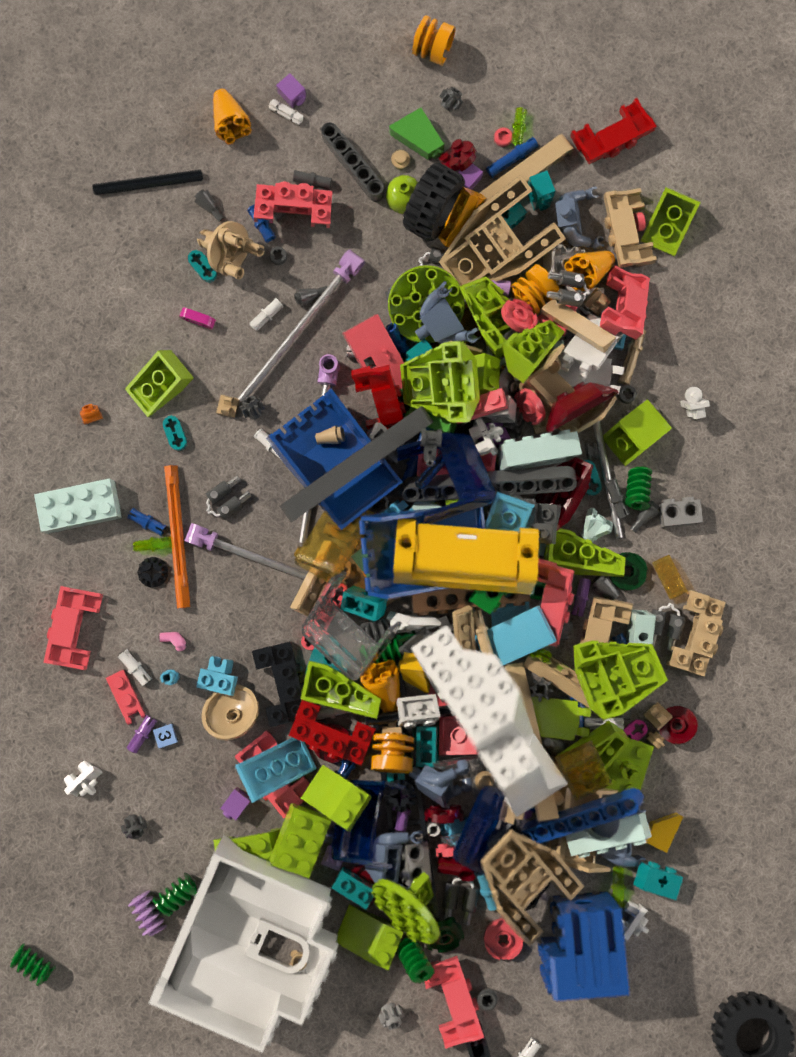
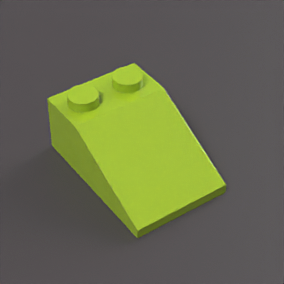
[641,187,701,256]
[125,350,194,417]
[301,765,372,831]
[336,904,404,970]

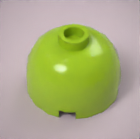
[386,175,419,214]

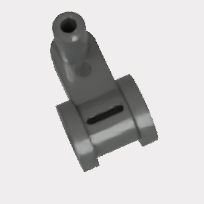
[421,428,442,467]

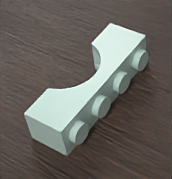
[566,812,652,858]

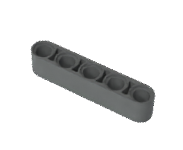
[321,122,384,201]

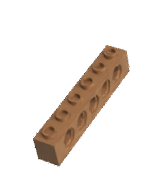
[411,588,530,616]

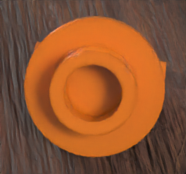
[80,404,103,425]

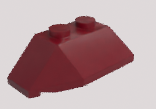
[546,382,619,433]
[535,457,593,530]

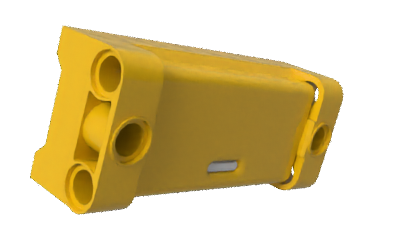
[393,518,539,594]

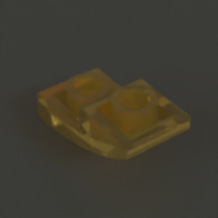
[652,555,688,600]

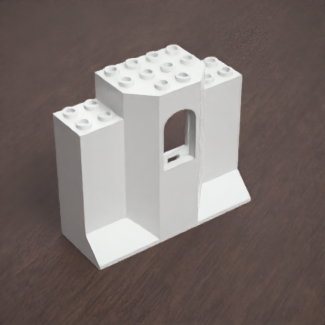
[411,625,568,818]
[149,835,339,1053]

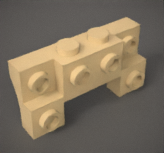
[603,188,657,268]
[666,590,726,676]
[580,596,633,643]

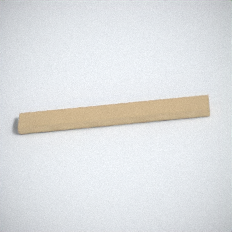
[503,662,559,822]

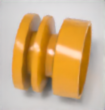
[412,15,456,66]
[510,264,560,315]
[371,732,415,773]

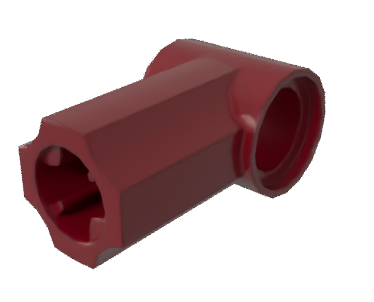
[437,854,478,882]

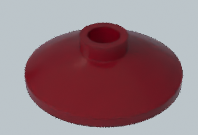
[659,706,698,744]

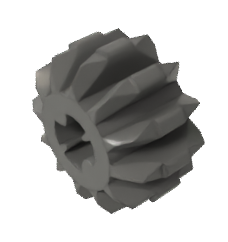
[359,618,393,643]

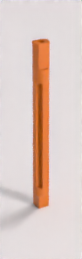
[164,465,190,609]

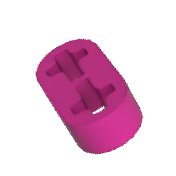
[179,307,216,329]
[624,719,648,741]

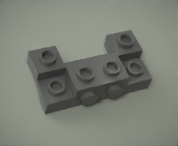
[483,497,561,544]

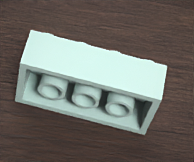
[496,429,582,471]
[34,478,122,534]

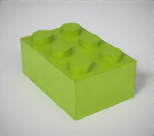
[269,803,331,878]

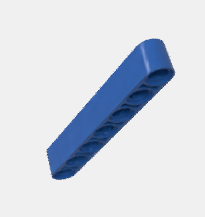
[521,788,644,844]

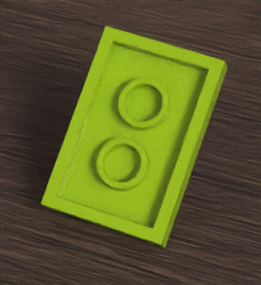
[600,737,654,801]

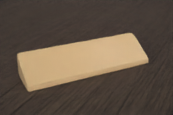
[541,299,616,353]
[290,541,345,618]
[524,649,589,708]

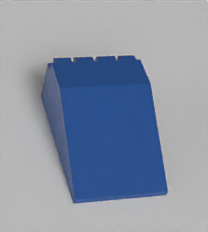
[266,388,402,530]
[359,506,485,599]

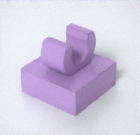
[321,845,346,871]

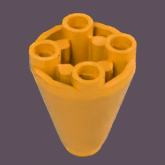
[213,89,252,144]
[565,251,615,291]
[361,660,401,712]

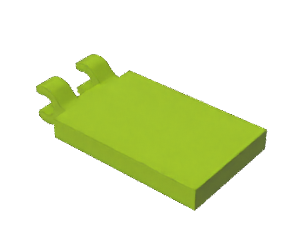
[531,696,592,741]

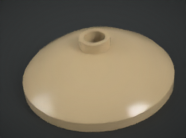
[202,685,259,740]

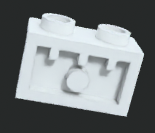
[396,694,440,729]

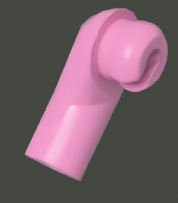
[160,632,186,651]

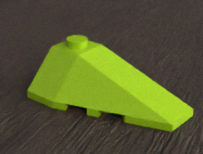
[502,320,565,383]
[544,528,625,577]
[301,661,381,719]

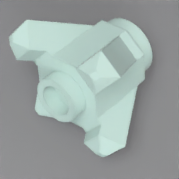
[580,508,613,543]

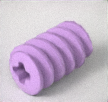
[128,890,167,936]

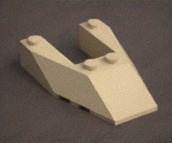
[439,175,566,286]
[481,830,584,947]

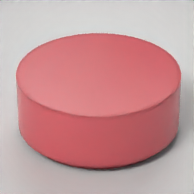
[494,128,513,147]
[633,212,646,232]

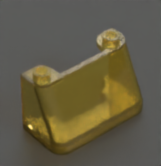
[293,510,375,586]

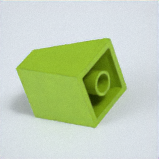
[474,353,500,395]
[603,399,672,466]

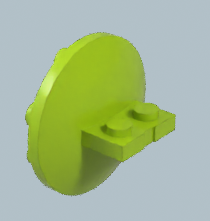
[388,265,465,343]
[371,872,440,944]

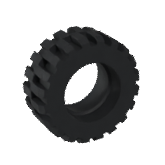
[403,163,465,241]
[711,991,795,1057]

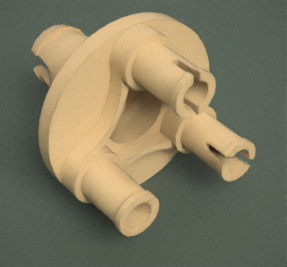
[197,221,265,279]

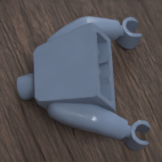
[555,187,604,251]
[415,281,481,344]
[409,760,473,808]
[591,801,646,868]
[363,830,423,889]

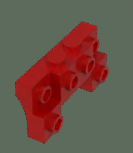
[570,98,657,165]
[351,365,406,430]
[288,700,376,765]

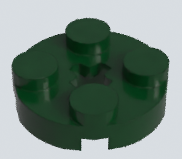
[609,552,647,591]
[426,917,465,953]

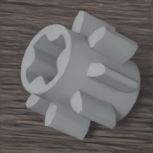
[378,1003,405,1030]

